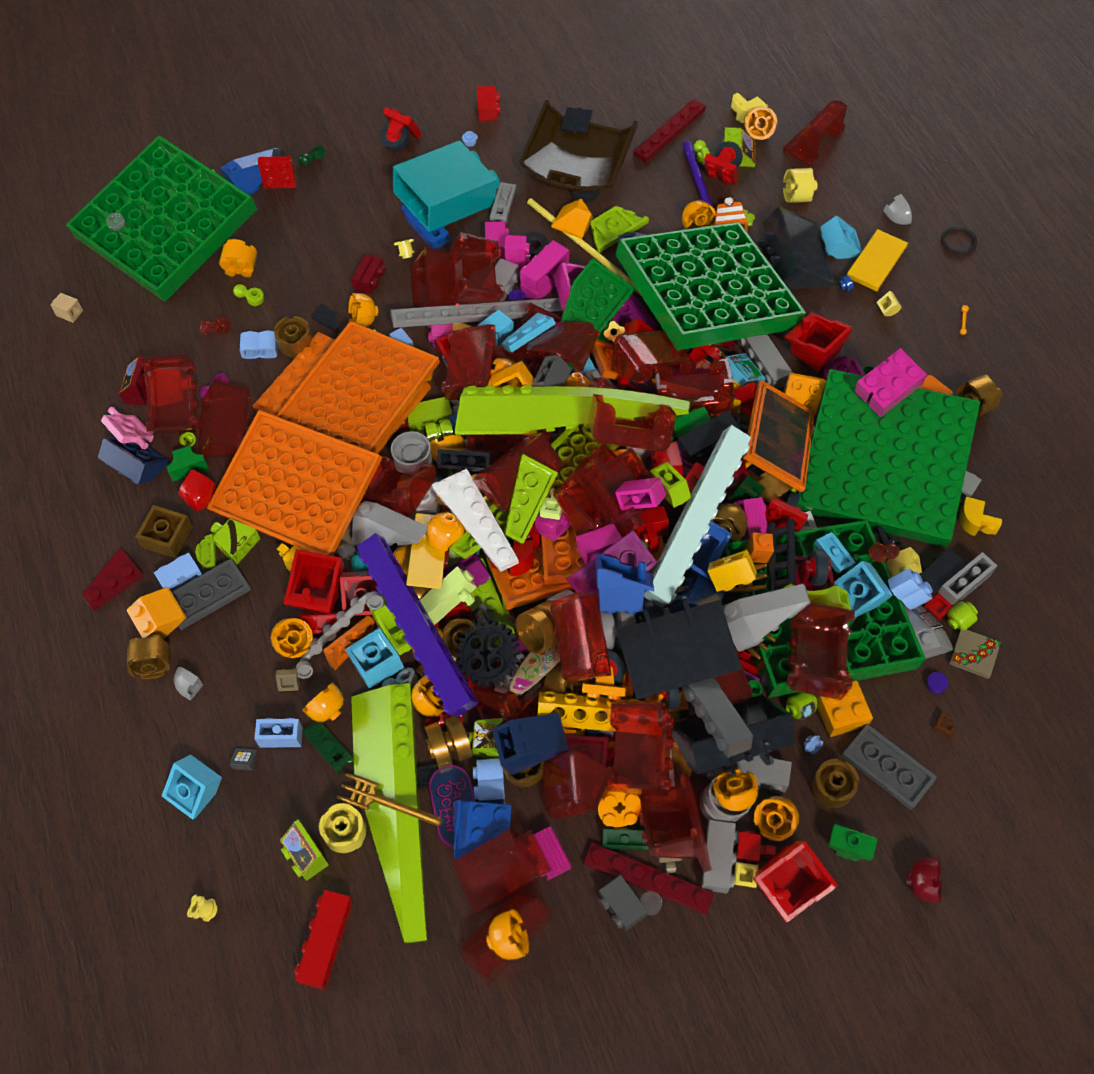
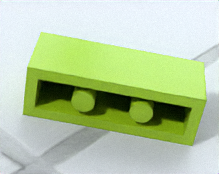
[400,396,453,434]

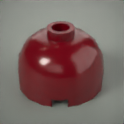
[907,857,942,903]

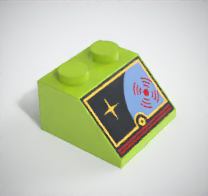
[723,128,755,167]
[280,819,329,881]

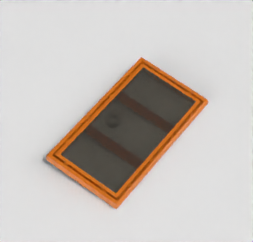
[743,380,815,492]

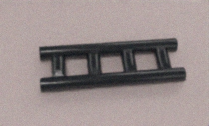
[768,518,796,592]

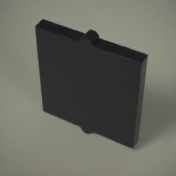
[561,107,593,134]

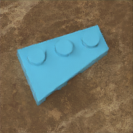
[502,313,556,352]

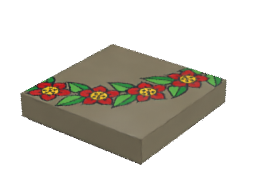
[949,630,1001,679]

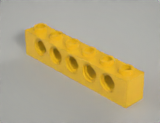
[537,691,666,736]

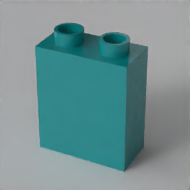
[393,140,500,232]

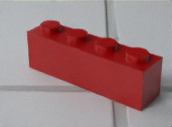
[294,890,353,990]

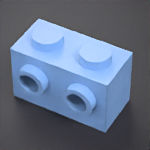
[254,718,303,747]

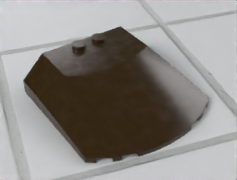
[519,99,638,191]

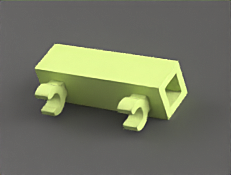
[420,566,477,632]

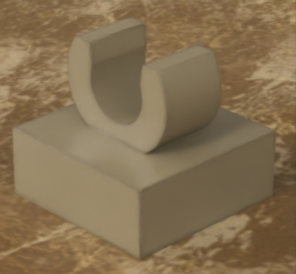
[275,668,300,691]
[657,850,682,873]

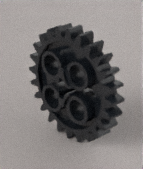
[455,620,522,688]

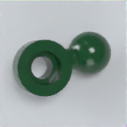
[298,144,326,166]

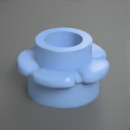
[462,131,478,146]
[804,735,823,755]

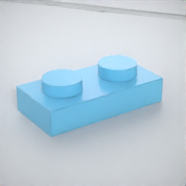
[814,532,856,574]

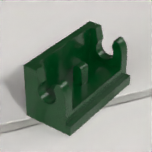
[728,476,765,504]

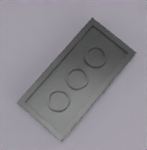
[172,559,251,630]
[842,724,937,811]

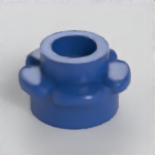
[839,275,854,292]

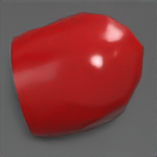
[178,470,217,511]

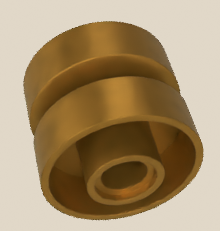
[516,600,571,654]
[425,716,473,769]

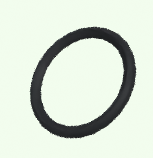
[942,226,978,254]

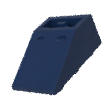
[493,713,569,775]

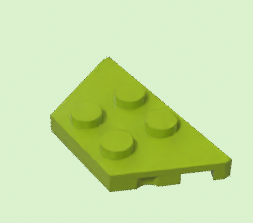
[590,206,649,253]

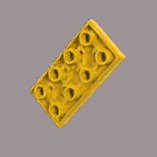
[847,229,908,291]

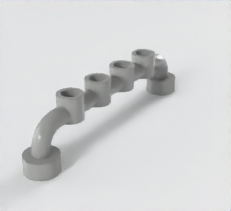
[296,592,383,679]

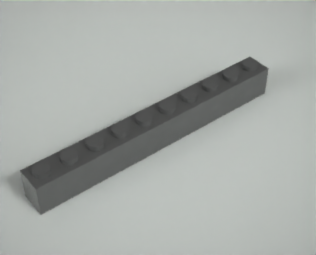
[634,597,753,758]

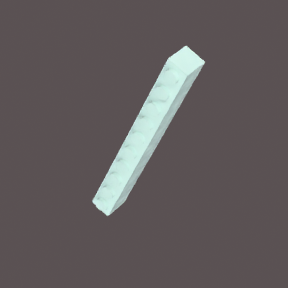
[644,425,751,607]

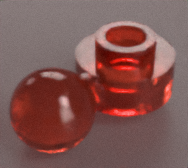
[199,317,231,334]
[869,542,900,562]

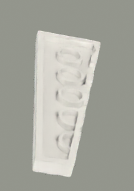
[432,469,519,572]

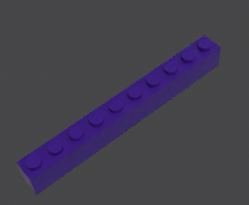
[357,533,479,717]

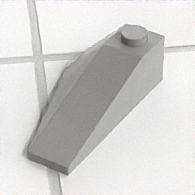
[352,501,428,545]
[722,584,810,652]
[902,602,954,658]

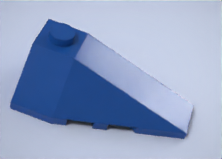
[220,148,277,195]

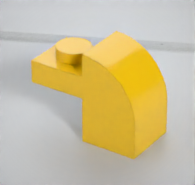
[959,497,1002,536]

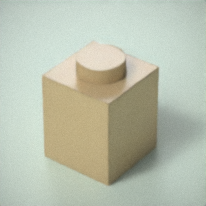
[51,293,83,322]

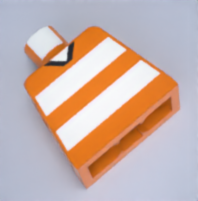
[715,198,748,233]

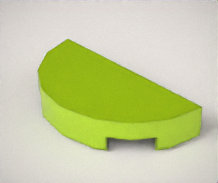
[195,533,217,569]

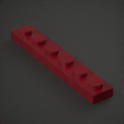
[634,98,706,163]
[584,843,715,916]

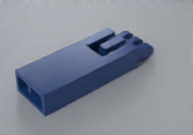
[400,205,450,250]

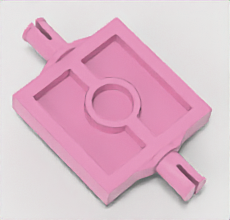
[101,407,154,449]

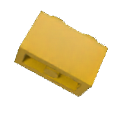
[708,550,757,592]

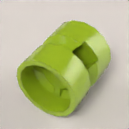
[424,419,454,442]

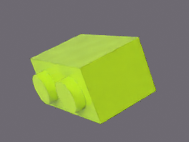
[650,462,691,508]

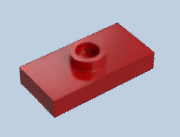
[300,612,342,634]

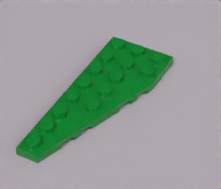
[550,258,635,372]

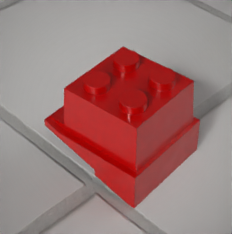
[784,312,852,372]
[283,549,345,614]
[753,841,838,923]

